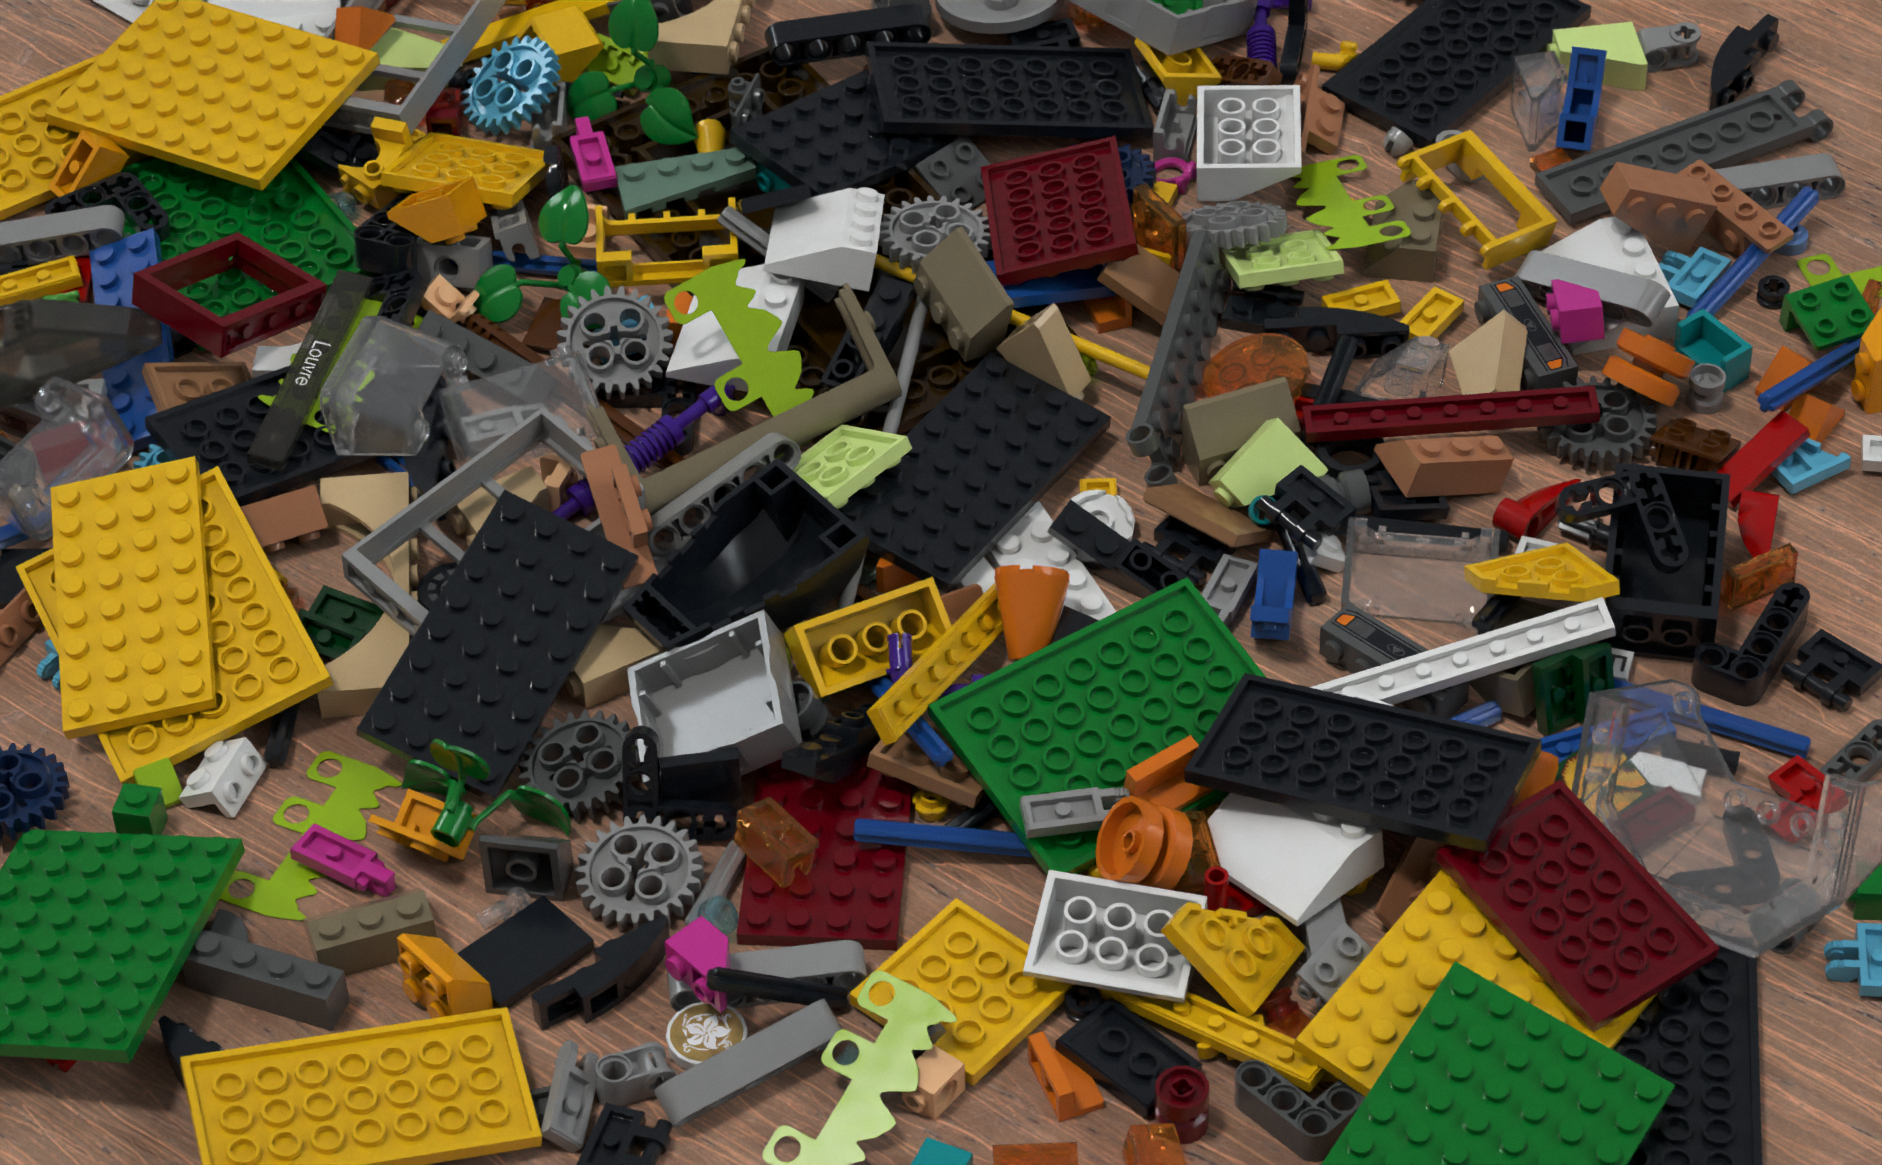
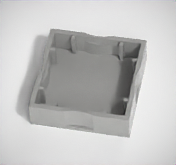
[1068,0,1258,55]
[627,609,802,799]

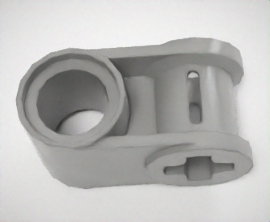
[1637,22,1701,72]
[595,1042,676,1106]

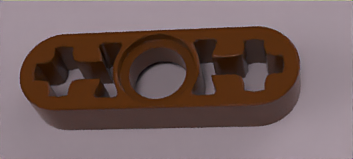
[1211,54,1282,86]

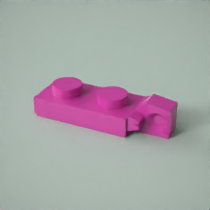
[570,116,618,192]
[290,823,397,897]

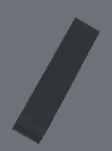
[764,4,932,66]

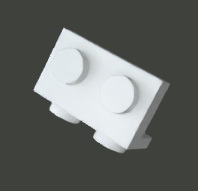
[179,737,267,818]

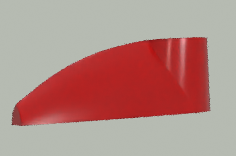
[1492,479,1581,540]
[1737,489,1780,569]

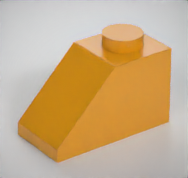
[48,130,129,197]

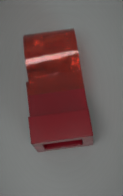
[426,87,463,136]

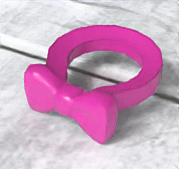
[1155,157,1197,194]

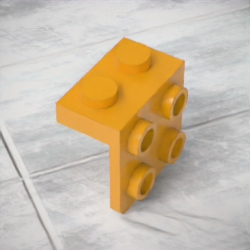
[368,788,477,863]

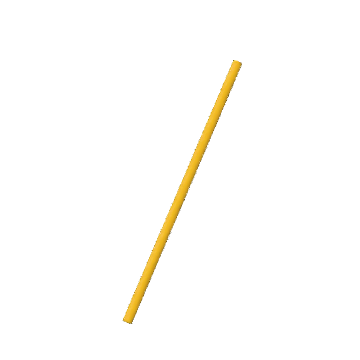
[874,254,1151,380]

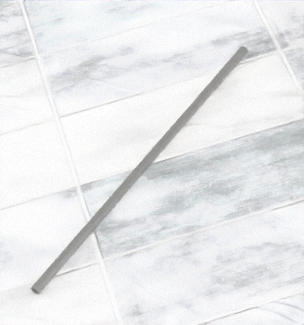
[820,295,929,704]

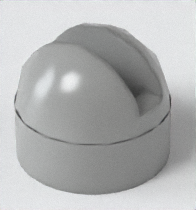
[1383,126,1414,157]

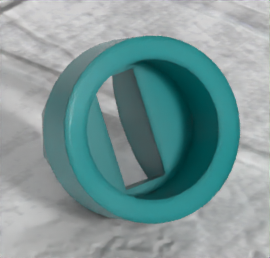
[1248,495,1276,527]

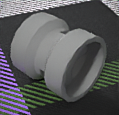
[1686,363,1726,415]

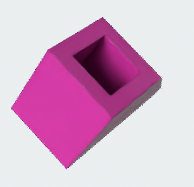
[1546,279,1605,344]
[664,915,731,1013]

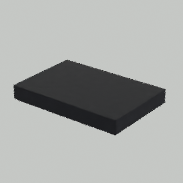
[457,895,595,1009]
[1055,997,1203,1118]

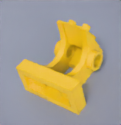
[337,116,413,210]

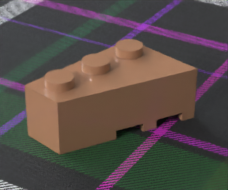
[1599,162,1718,255]

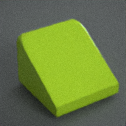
[133,758,183,809]

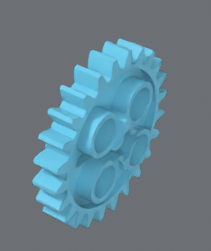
[462,35,561,136]

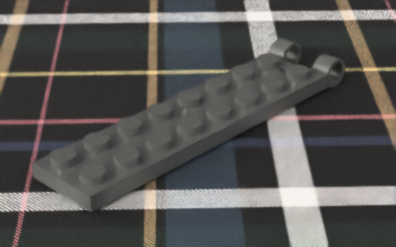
[1535,80,1834,225]
[1126,229,1231,487]

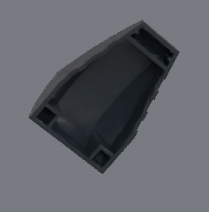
[622,457,870,652]

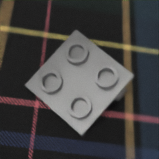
[1296,921,1373,1003]

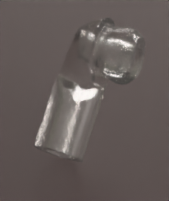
[476,887,531,931]

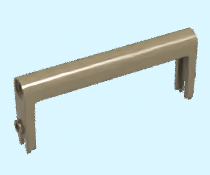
[585,283,902,516]

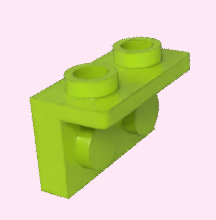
[583,33,648,96]

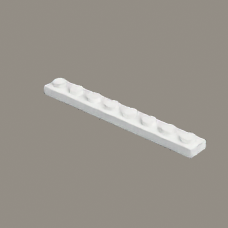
[1310,597,1616,705]

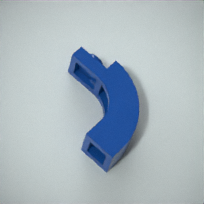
[1555,46,1607,151]
[1250,549,1299,640]

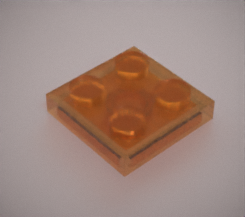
[1132,183,1186,273]

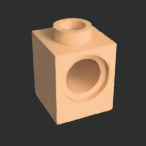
[902,1044,965,1121]

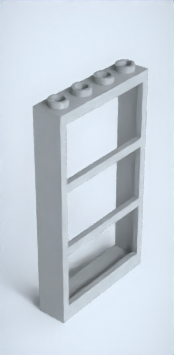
[323,0,506,135]
[341,407,645,637]

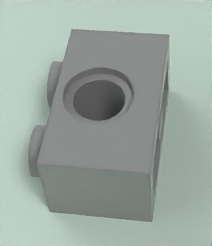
[416,235,493,292]

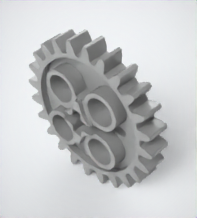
[879,195,992,274]
[1173,201,1288,250]
[557,286,673,399]
[575,814,705,932]

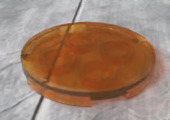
[1203,333,1311,402]

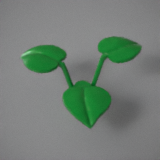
[567,0,698,145]
[473,185,612,329]
[401,739,571,847]

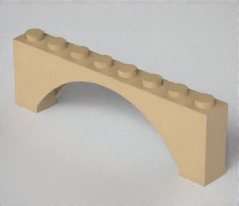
[648,0,756,75]
[450,466,665,709]
[317,472,420,718]

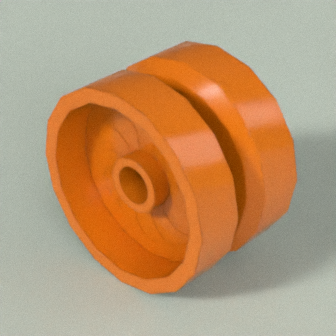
[1601,327,1695,407]
[1095,796,1193,890]

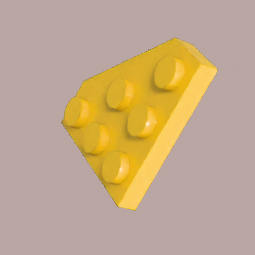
[1464,542,1620,602]
[1160,902,1306,1018]

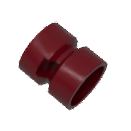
[1155,1066,1209,1144]

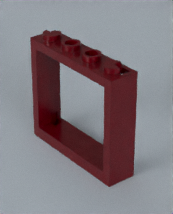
[131,232,327,358]

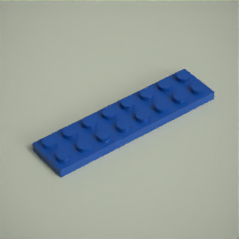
[89,228,174,459]

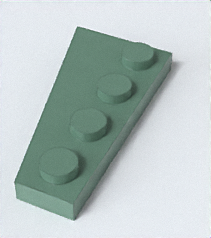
[614,147,756,220]

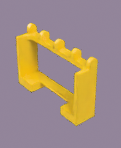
[1396,129,1558,270]
[595,197,739,287]

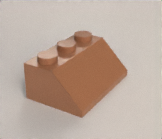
[1374,435,1514,498]
[240,485,328,554]

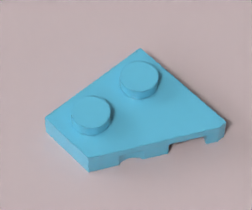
[1749,438,1851,495]

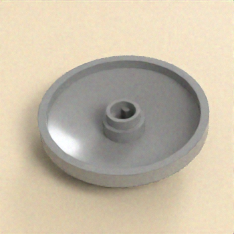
[935,0,1065,34]

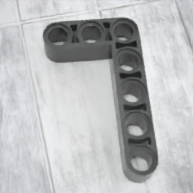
[1234,1060,1365,1162]

